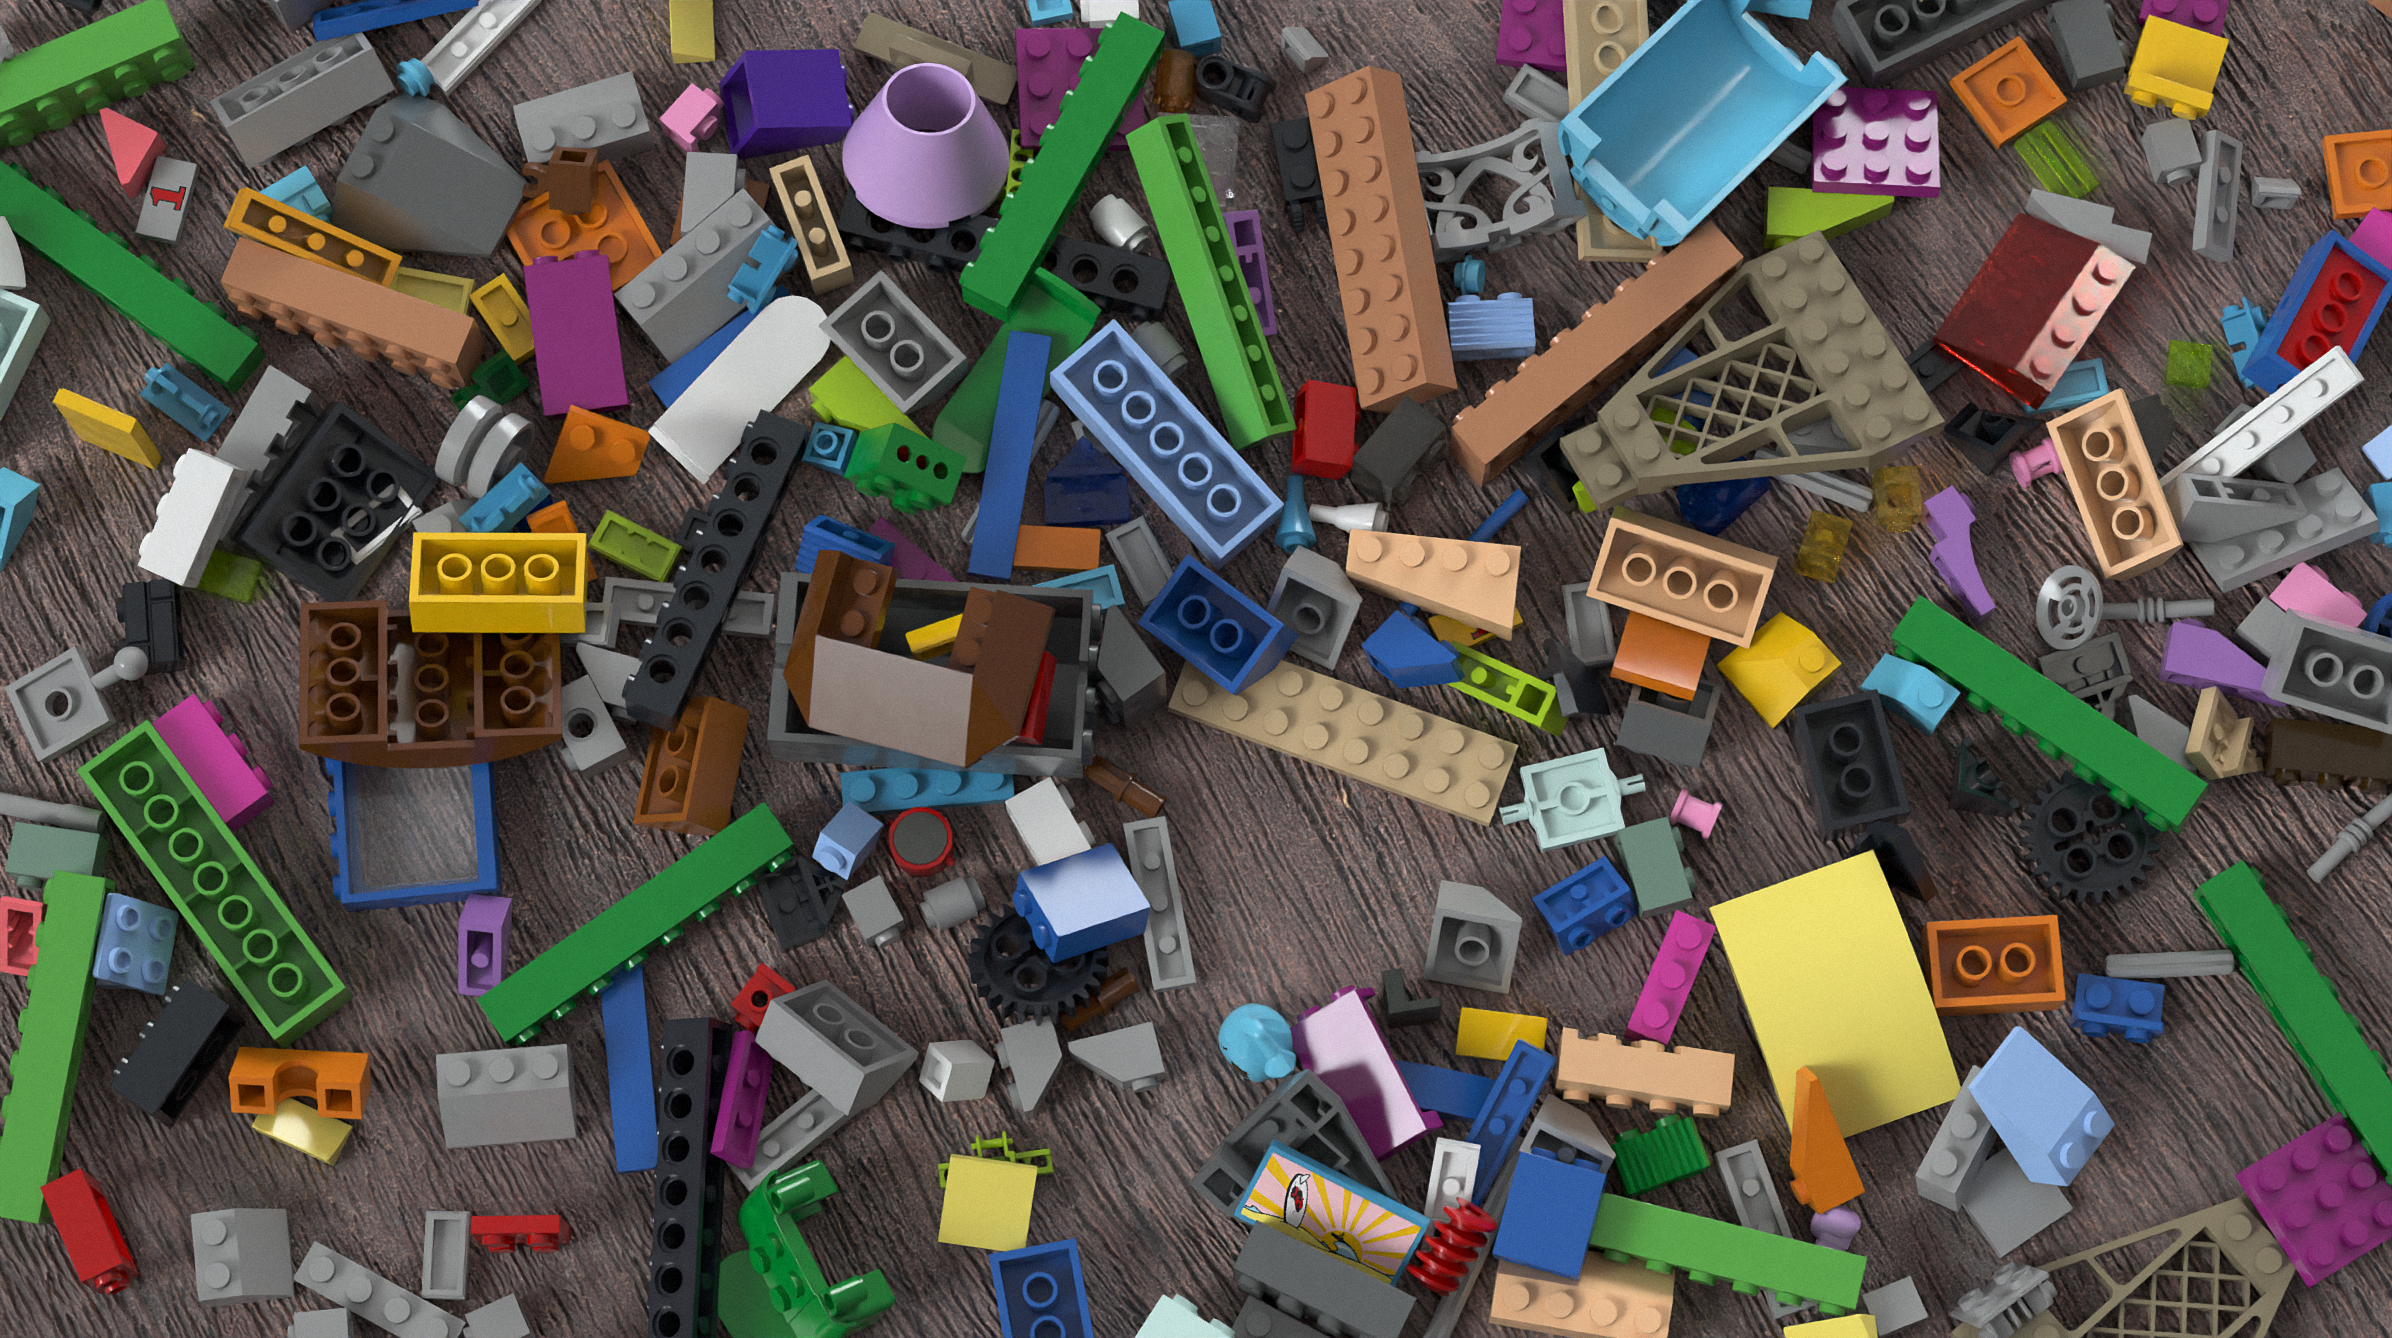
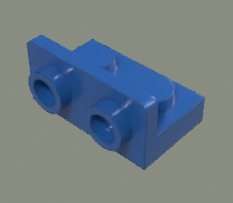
[1532,856,1638,956]
[2070,973,2164,1043]

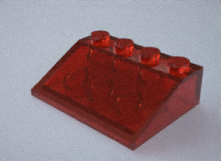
[1932,213,2135,411]

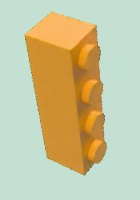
[223,187,402,288]

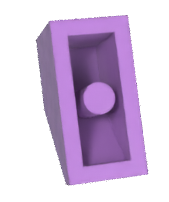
[458,894,512,996]

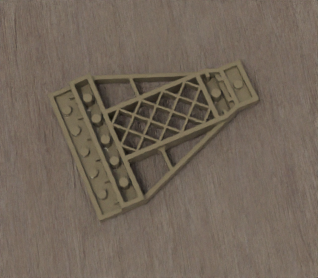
[1560,230,1945,512]
[1949,1191,2296,1338]

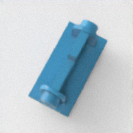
[727,224,799,314]
[2220,297,2268,389]
[140,362,232,443]
[458,462,550,533]

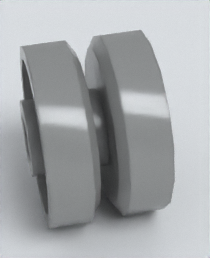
[435,395,535,499]

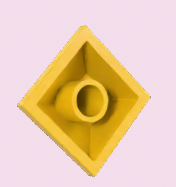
[1716,611,1842,730]

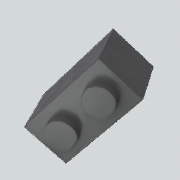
[2046,0,2128,93]

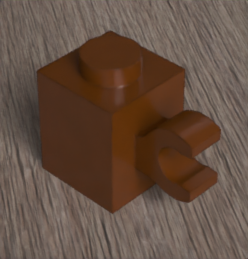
[522,146,598,215]

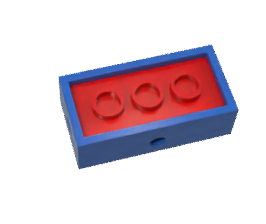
[2241,229,2392,395]

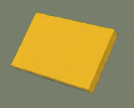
[53,388,162,470]

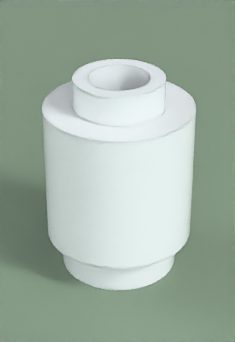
[1089,194,1150,254]

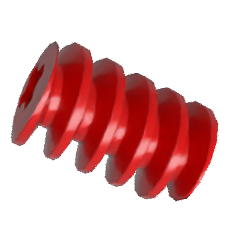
[1406,1197,1497,1296]

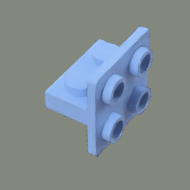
[92,893,179,995]

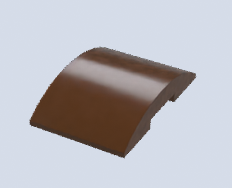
[299,600,562,769]

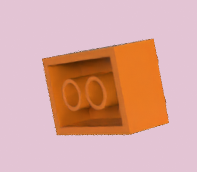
[1921,915,2066,1017]

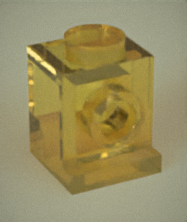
[1871,465,1923,533]

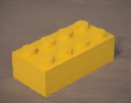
[409,532,588,633]

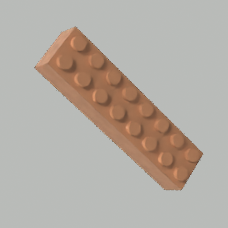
[1305,65,1458,415]
[1449,220,1744,489]

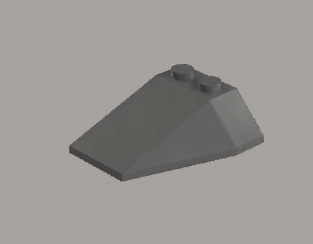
[331,92,528,258]
[1190,1069,1402,1227]

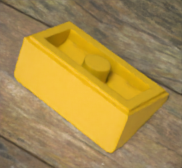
[905,614,963,662]
[1455,1007,1548,1062]

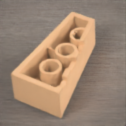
[1346,529,1521,641]
[1553,1027,1735,1118]

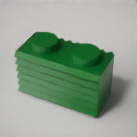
[1610,1114,1711,1199]

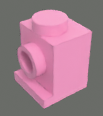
[659,83,725,152]

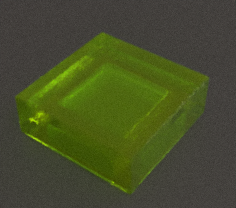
[2164,340,2213,389]

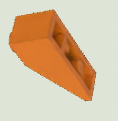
[1790,1066,1866,1215]

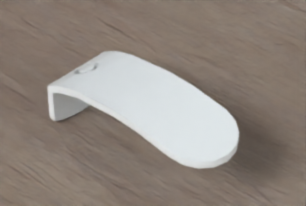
[648,295,830,485]

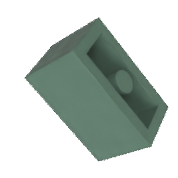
[1615,816,1697,920]
[5,822,109,891]

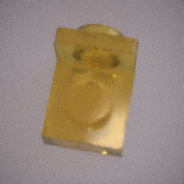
[1794,509,1853,583]

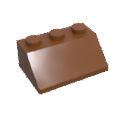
[633,696,750,836]

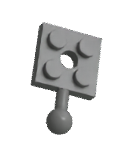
[4,646,148,763]

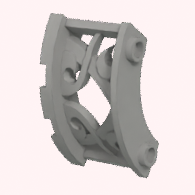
[1415,118,1587,263]

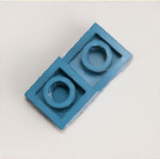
[802,421,899,477]

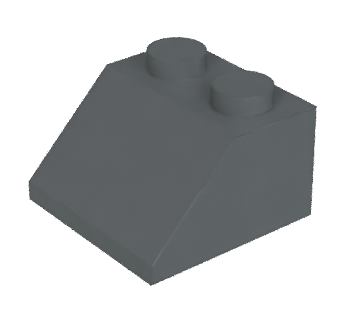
[1616,678,1723,769]

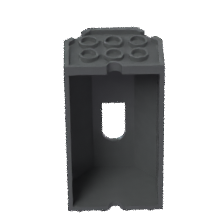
[767,572,1103,778]

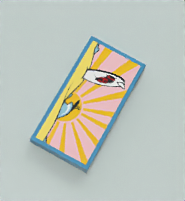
[1233,1139,1430,1287]

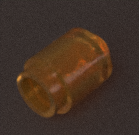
[1152,49,1197,114]

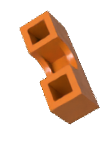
[229,1047,371,1119]

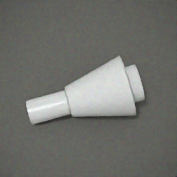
[1309,502,1389,533]

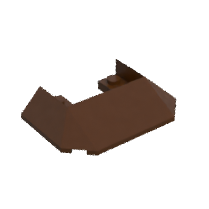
[783,550,1056,769]

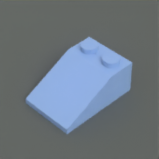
[1968,1026,2115,1186]

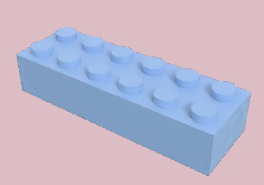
[1050,319,1284,571]

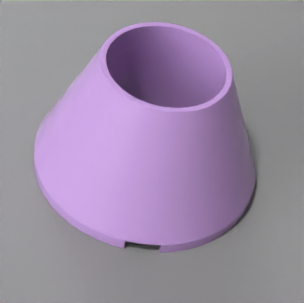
[842,63,1009,229]

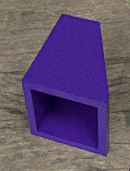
[718,49,854,160]

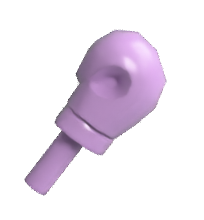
[1810,1205,1861,1252]

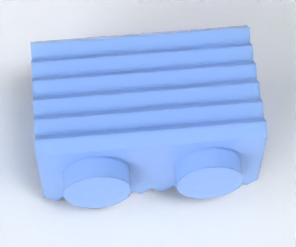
[1447,292,1536,362]

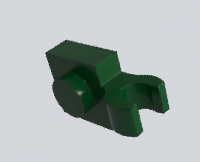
[450,349,530,411]

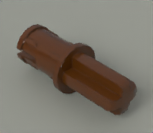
[1084,755,1167,819]
[1059,967,1140,1032]

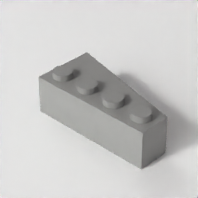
[215,365,323,552]

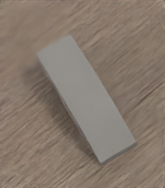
[2025,188,2152,278]

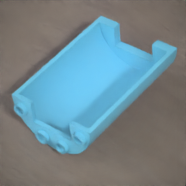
[1558,0,1847,246]

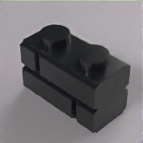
[116,579,185,675]

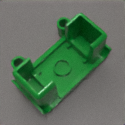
[737,1160,895,1338]

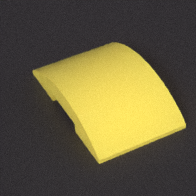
[1709,850,1961,1138]

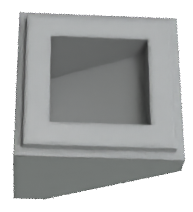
[1281,27,1329,75]
[2251,177,2301,210]

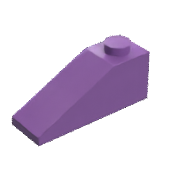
[1222,209,1277,336]
[2158,619,2287,708]

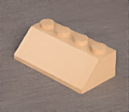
[2046,388,2183,581]
[1586,505,1779,649]
[1488,1251,1675,1338]

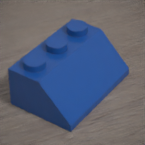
[1138,554,1299,696]

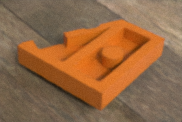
[543,405,650,483]

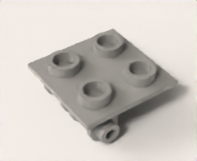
[1949,1262,2058,1338]

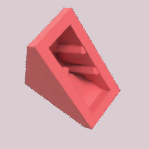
[99,108,166,199]
[0,896,48,976]

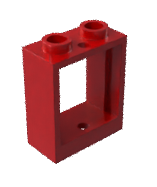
[40,1168,140,1296]

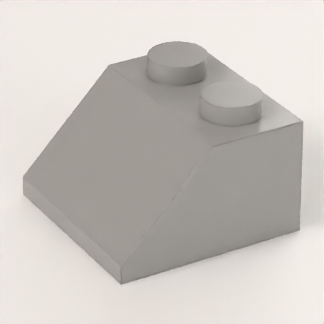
[191,1208,295,1308]

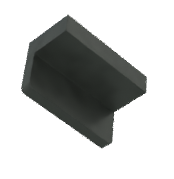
[1381,968,1442,1029]

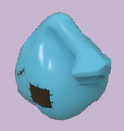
[1218,1003,1296,1083]

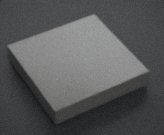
[1962,1147,2073,1258]

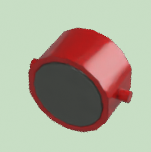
[888,807,956,877]

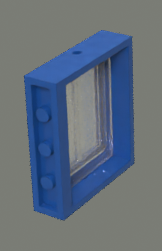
[325,757,503,912]

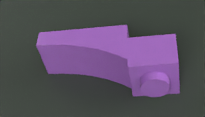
[1919,485,1996,626]

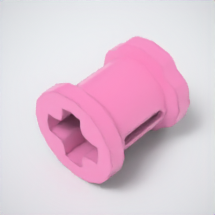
[2009,437,2064,488]
[1669,788,1723,840]

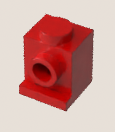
[730,963,796,1033]

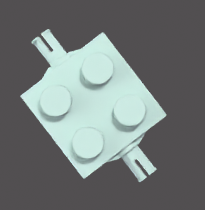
[1500,747,1646,853]

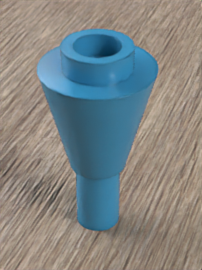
[1274,475,1317,554]

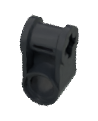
[1195,54,1277,123]

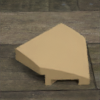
[2185,686,2264,780]

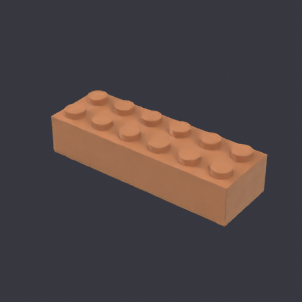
[220,237,486,390]

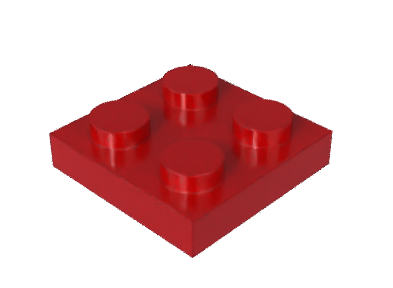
[471,1215,571,1253]

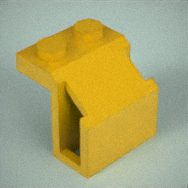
[2123,15,2229,120]

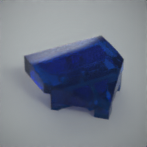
[1043,436,1130,527]
[1676,456,1772,537]

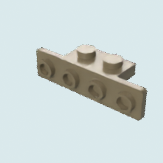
[855,13,1017,107]

